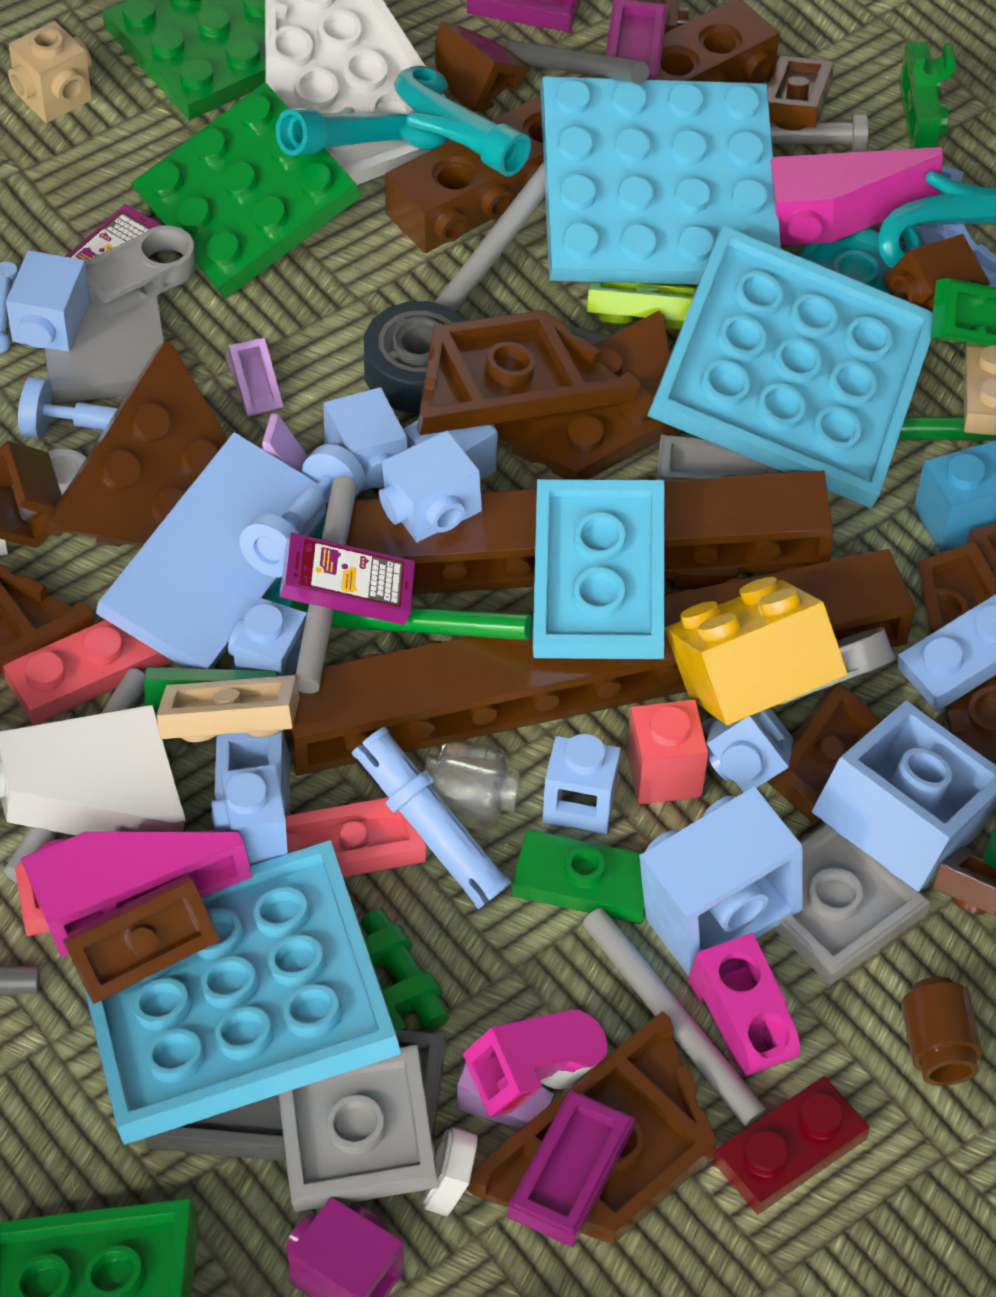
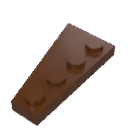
[918,541,996,765]

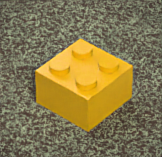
[664,577,848,725]

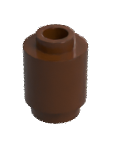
[901,976,982,1086]

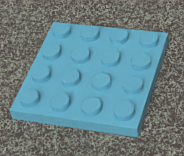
[540,76,781,285]
[647,225,933,508]
[84,840,401,1145]

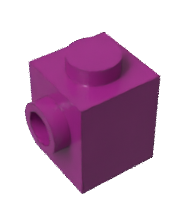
[286,1197,404,1297]

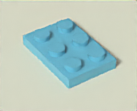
[533,479,664,659]

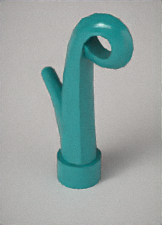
[393,66,531,177]
[276,107,449,156]
[877,171,996,268]

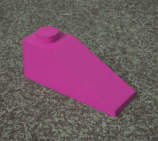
[770,147,943,246]
[20,832,252,957]

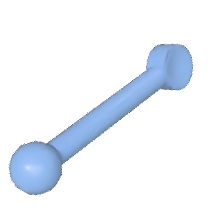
[0,261,18,354]

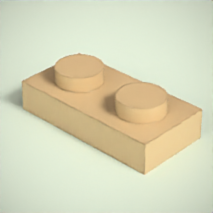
[964,345,996,435]
[156,675,299,742]

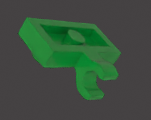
[899,42,956,149]

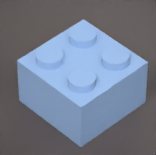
[812,701,996,892]
[639,786,803,976]

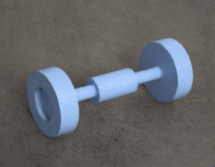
[18,377,118,439]
[239,444,365,578]

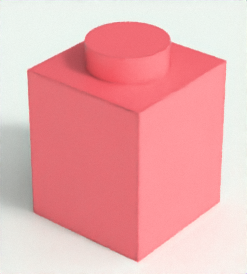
[626,699,708,805]

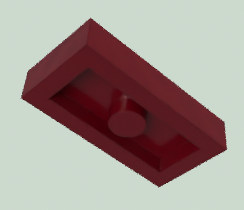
[713,1075,870,1215]

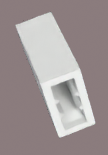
[0,705,186,836]

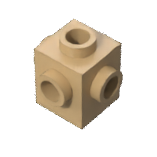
[8,21,92,124]

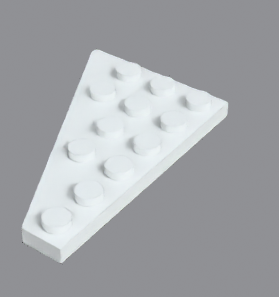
[265,0,451,185]

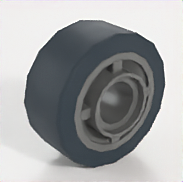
[364,301,467,413]

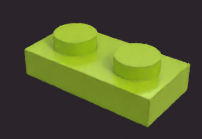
[587,282,697,329]

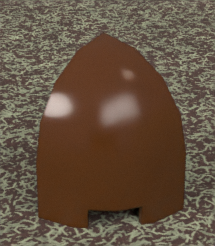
[435,21,531,111]

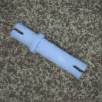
[351,726,512,910]

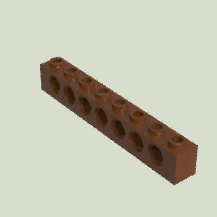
[385,0,780,254]

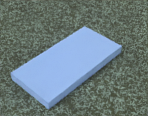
[96,432,331,669]

